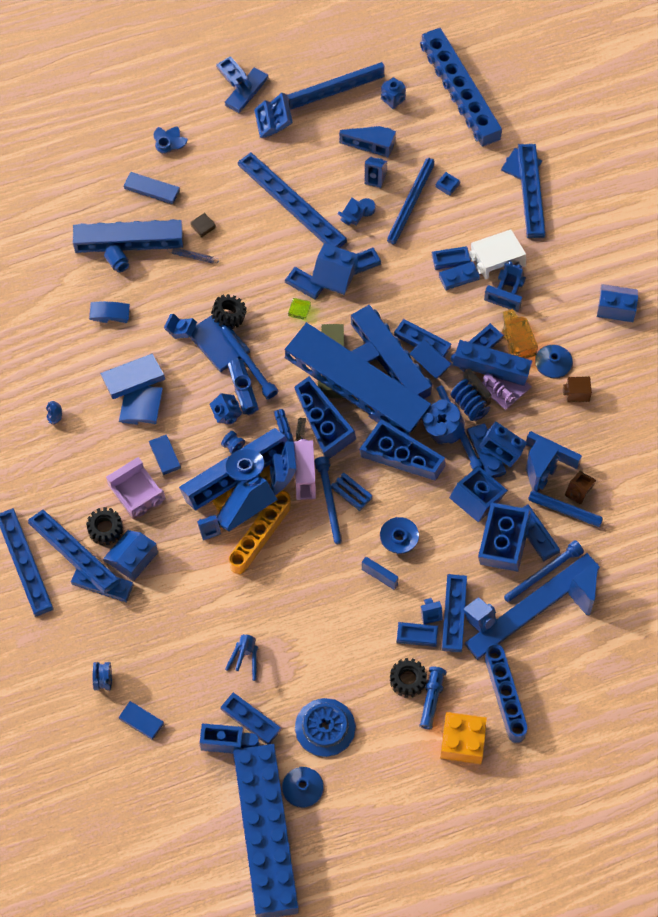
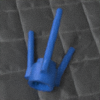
[225,634,258,681]

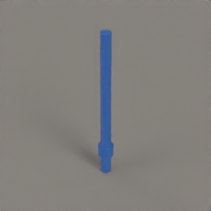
[436,385,483,470]

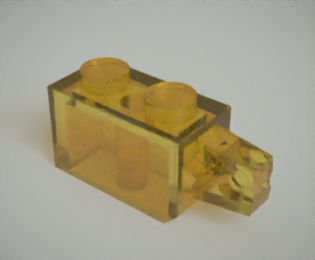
[501,309,538,359]

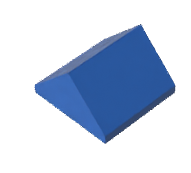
[568,563,598,615]

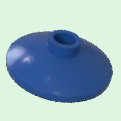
[535,345,573,378]
[225,449,264,481]
[380,517,419,554]
[282,767,324,808]

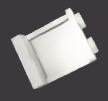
[469,229,526,279]

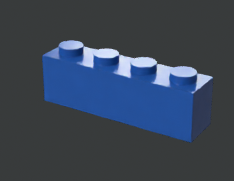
[452,340,532,386]

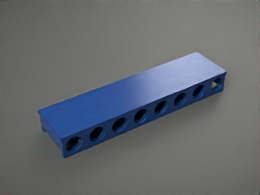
[284,322,431,436]

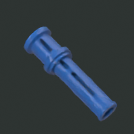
[419,666,447,730]

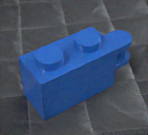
[199,723,259,754]

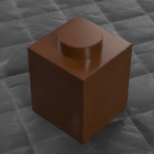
[563,376,592,402]

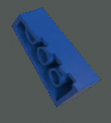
[359,419,446,481]

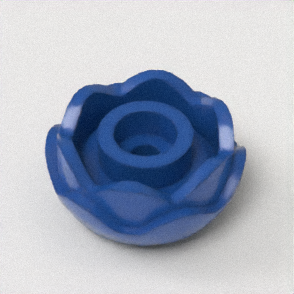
[46,401,62,424]

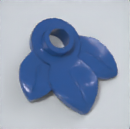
[153,126,188,153]

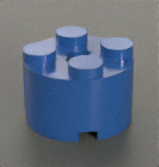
[422,399,465,444]

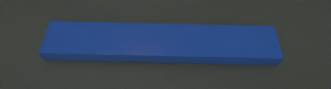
[287,62,385,110]
[518,144,545,238]
[0,508,54,617]
[28,510,120,594]

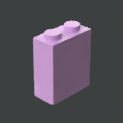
[294,439,316,500]

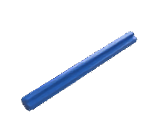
[387,157,435,244]

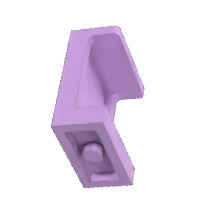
[106,457,165,519]

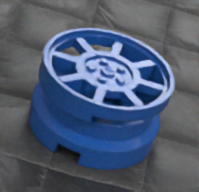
[92,662,112,691]

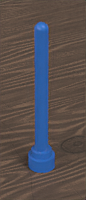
[221,326,279,399]
[314,456,342,544]
[504,540,584,602]

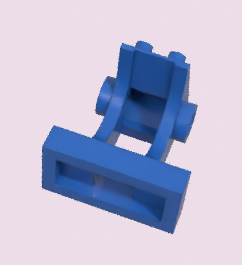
[484,262,526,312]

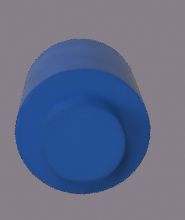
[104,245,129,273]

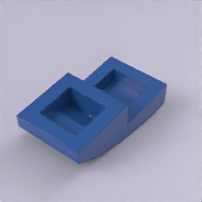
[89,301,130,323]

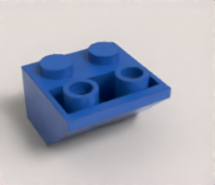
[526,438,560,492]

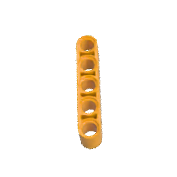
[229,491,291,574]

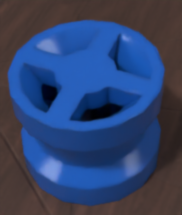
[221,431,245,454]

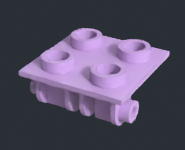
[479,373,532,410]

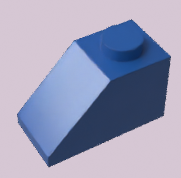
[364,157,388,188]

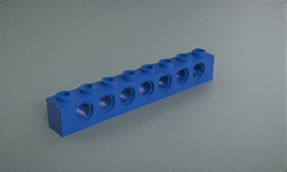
[420,28,502,147]

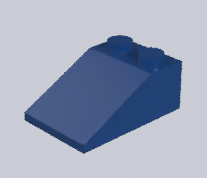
[217,476,278,531]

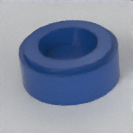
[359,198,375,217]

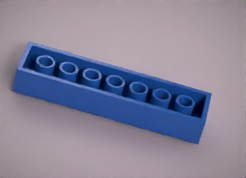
[233,744,299,917]

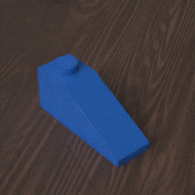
[339,126,396,158]

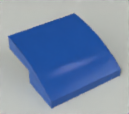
[254,93,293,138]
[119,386,163,425]
[270,441,296,495]

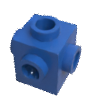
[381,77,406,109]
[209,393,242,424]

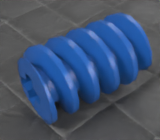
[451,379,490,421]

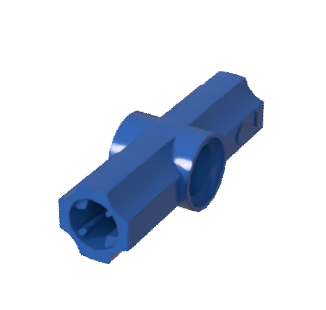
[228,359,259,415]

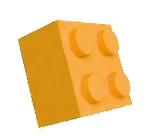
[440,712,487,764]

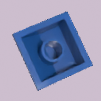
[311,243,358,295]
[597,284,638,322]
[449,466,508,522]
[103,530,158,582]

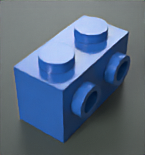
[479,421,527,467]

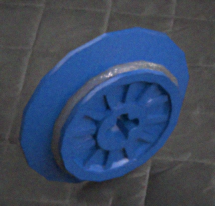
[295,698,356,757]

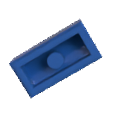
[410,339,451,379]

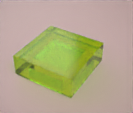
[288,298,311,320]

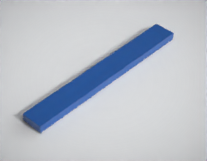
[238,152,347,248]
[465,553,600,660]

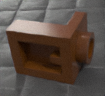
[565,471,596,504]

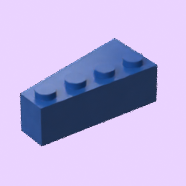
[294,376,356,459]

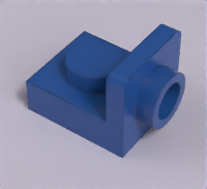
[337,198,368,226]
[164,314,197,339]

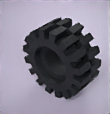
[211,294,247,329]
[86,507,123,545]
[390,658,427,698]

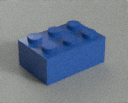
[478,502,531,572]

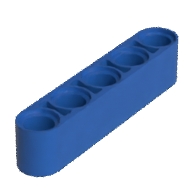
[485,644,528,743]

